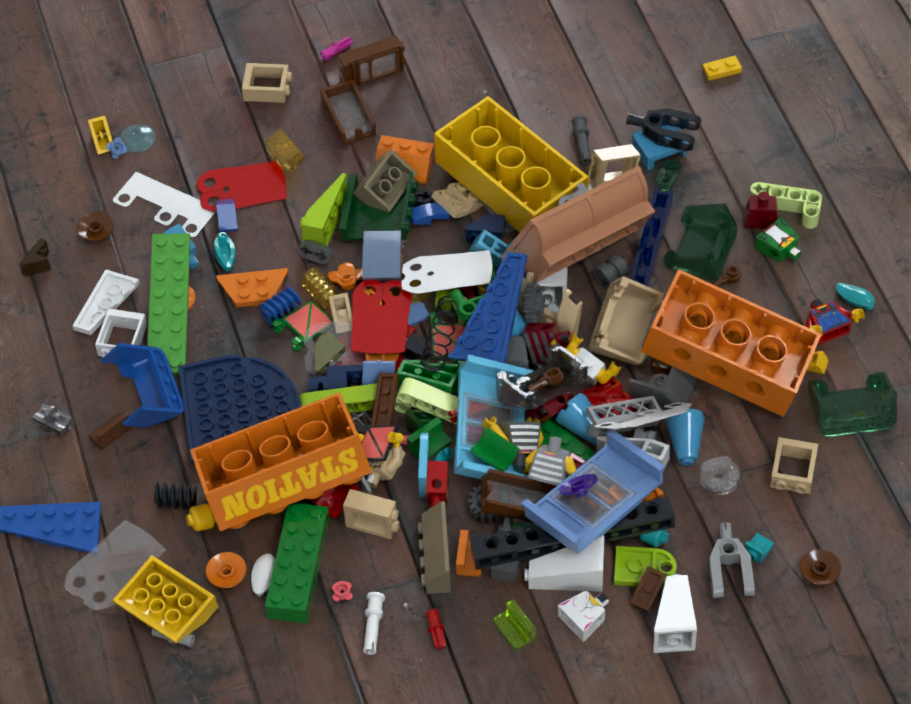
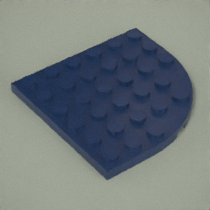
[179,355,302,464]

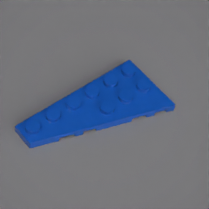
[0,501,101,556]

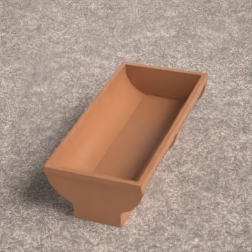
[501,166,655,283]

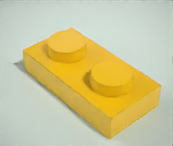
[702,55,742,81]

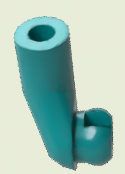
[434,447,453,462]

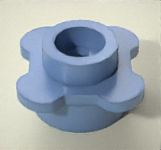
[106,137,127,159]

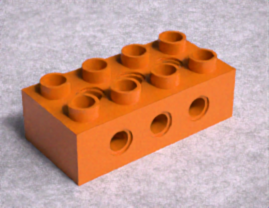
[640,269,822,417]

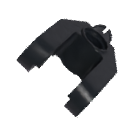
[626,108,701,151]

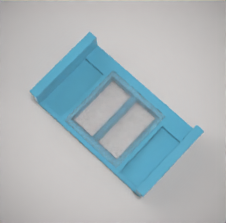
[454,354,533,479]

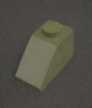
[315,331,347,376]

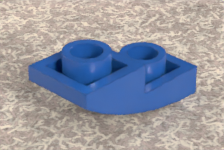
[411,203,450,225]

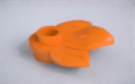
[328,262,362,290]

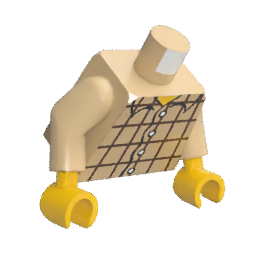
[358,432,405,488]

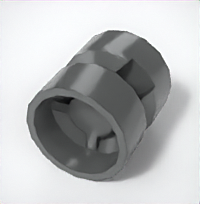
[593,254,629,288]

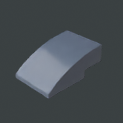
[362,230,401,283]

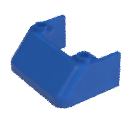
[101,343,184,428]

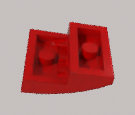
[579,377,632,418]
[305,483,360,519]

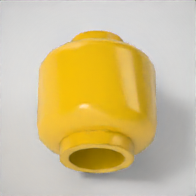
[186,504,216,532]

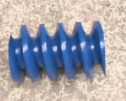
[259,287,302,325]

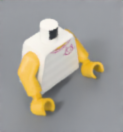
[564,333,622,386]

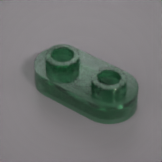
[656,159,682,191]

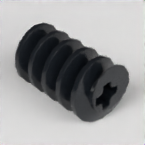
[154,482,197,509]

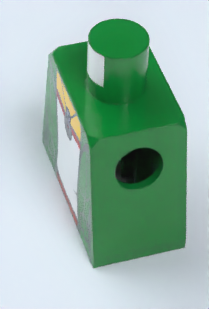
[755,218,802,262]

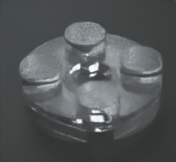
[700,456,740,495]

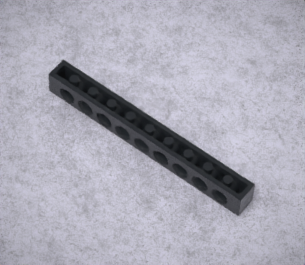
[470,496,675,570]

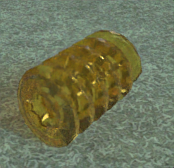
[301,267,340,308]

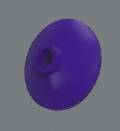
[559,474,598,497]

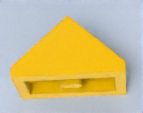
[88,115,113,155]

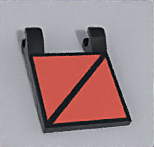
[355,425,399,462]

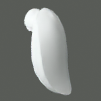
[251,554,275,596]

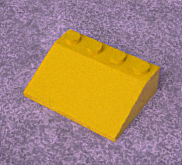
[112,555,218,643]

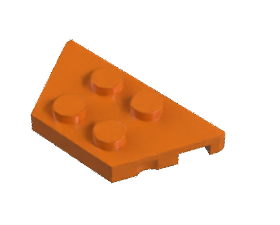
[216,268,289,308]

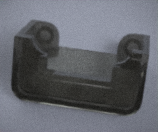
[496,343,588,410]

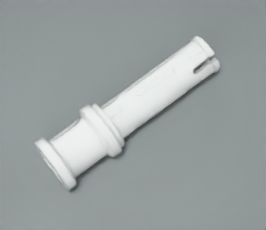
[363,592,385,655]

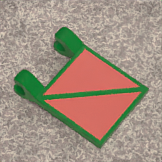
[273,300,334,351]
[431,312,466,359]

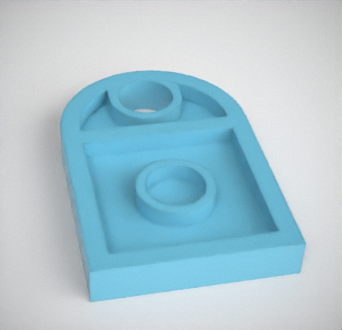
[418,433,429,497]

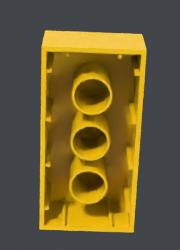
[434,96,589,232]

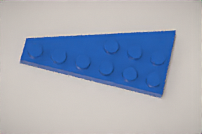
[448,252,528,364]

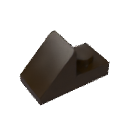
[19,238,51,276]

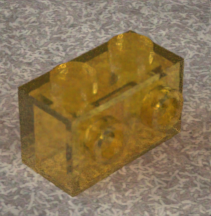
[264,128,306,172]

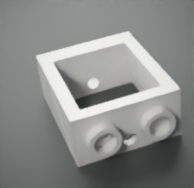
[95,308,147,357]

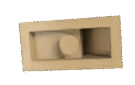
[329,293,352,334]

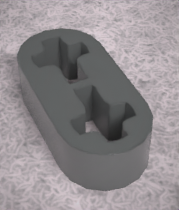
[298,240,333,264]

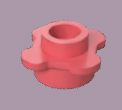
[332,581,353,602]

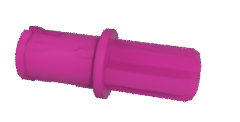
[320,37,353,62]

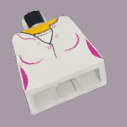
[558,591,609,642]

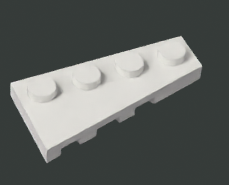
[73,270,140,335]

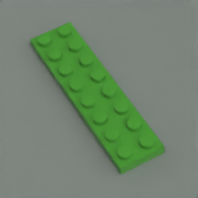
[148,233,191,375]

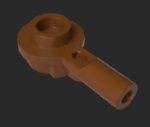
[712,265,742,287]
[527,367,564,394]

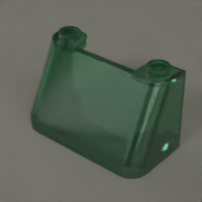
[663,203,738,280]
[808,372,897,436]

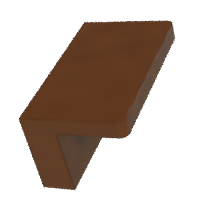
[89,413,132,451]

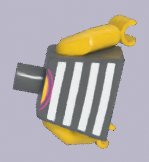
[482,416,544,466]

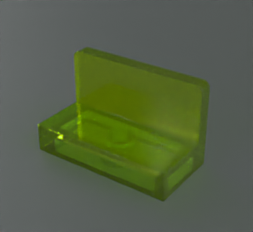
[493,599,536,650]

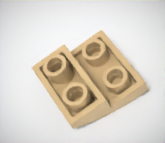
[431,182,484,218]

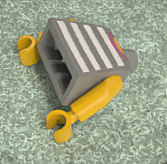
[522,437,577,486]

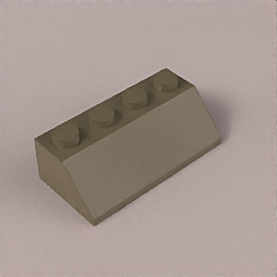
[418,501,451,594]

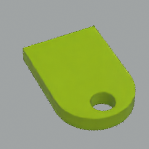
[614,546,677,587]

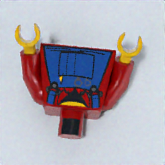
[805,299,865,345]

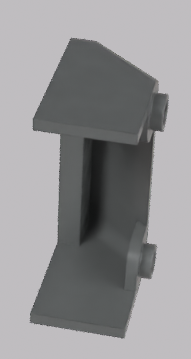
[629,322,698,410]

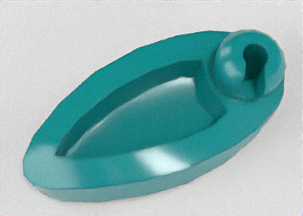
[213,232,236,272]
[836,283,875,310]

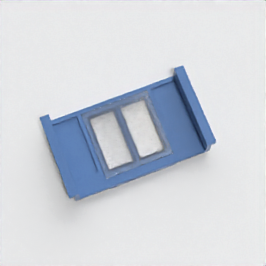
[521,429,665,554]

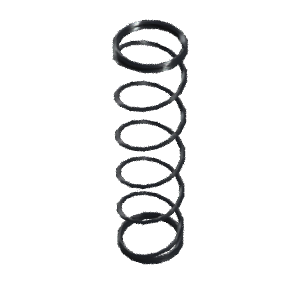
[420,295,458,371]

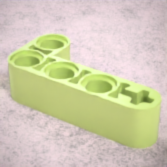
[750,182,822,229]
[395,378,470,425]

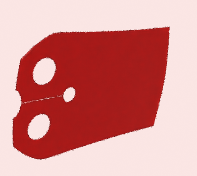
[197,161,287,213]
[351,280,412,354]

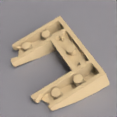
[517,272,583,337]

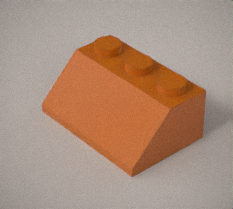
[375,135,435,185]

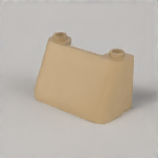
[588,276,664,365]

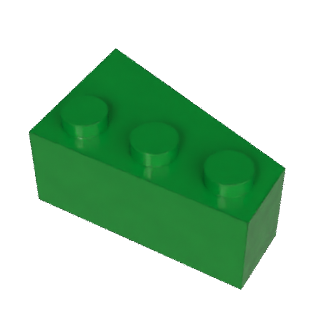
[396,360,464,396]

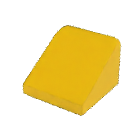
[807,351,829,374]

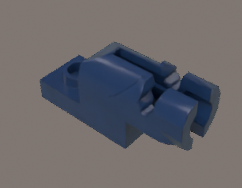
[308,364,363,392]

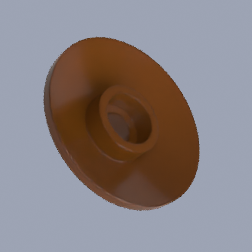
[77,212,114,242]
[800,549,841,586]

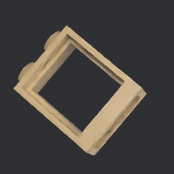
[242,63,292,103]
[588,144,640,188]
[770,437,818,494]
[343,489,400,539]

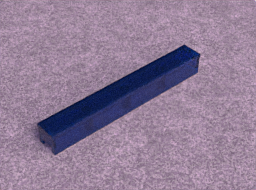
[630,188,673,287]

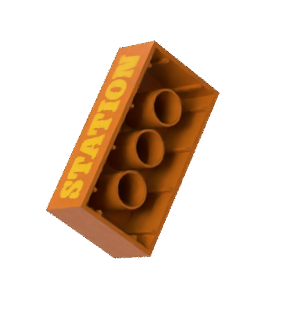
[190,392,372,531]

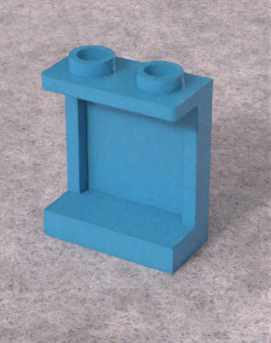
[632,125,688,171]

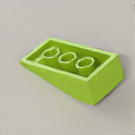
[300,173,347,248]

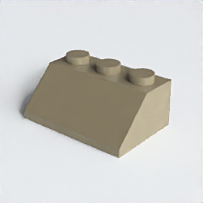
[353,149,417,212]

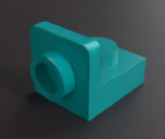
[744,533,774,564]

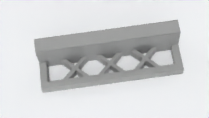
[586,396,662,438]

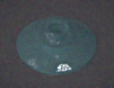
[120,124,155,152]

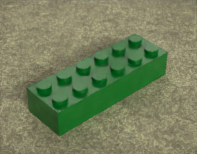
[265,503,330,623]

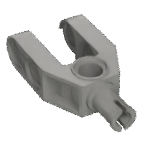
[708,522,755,598]

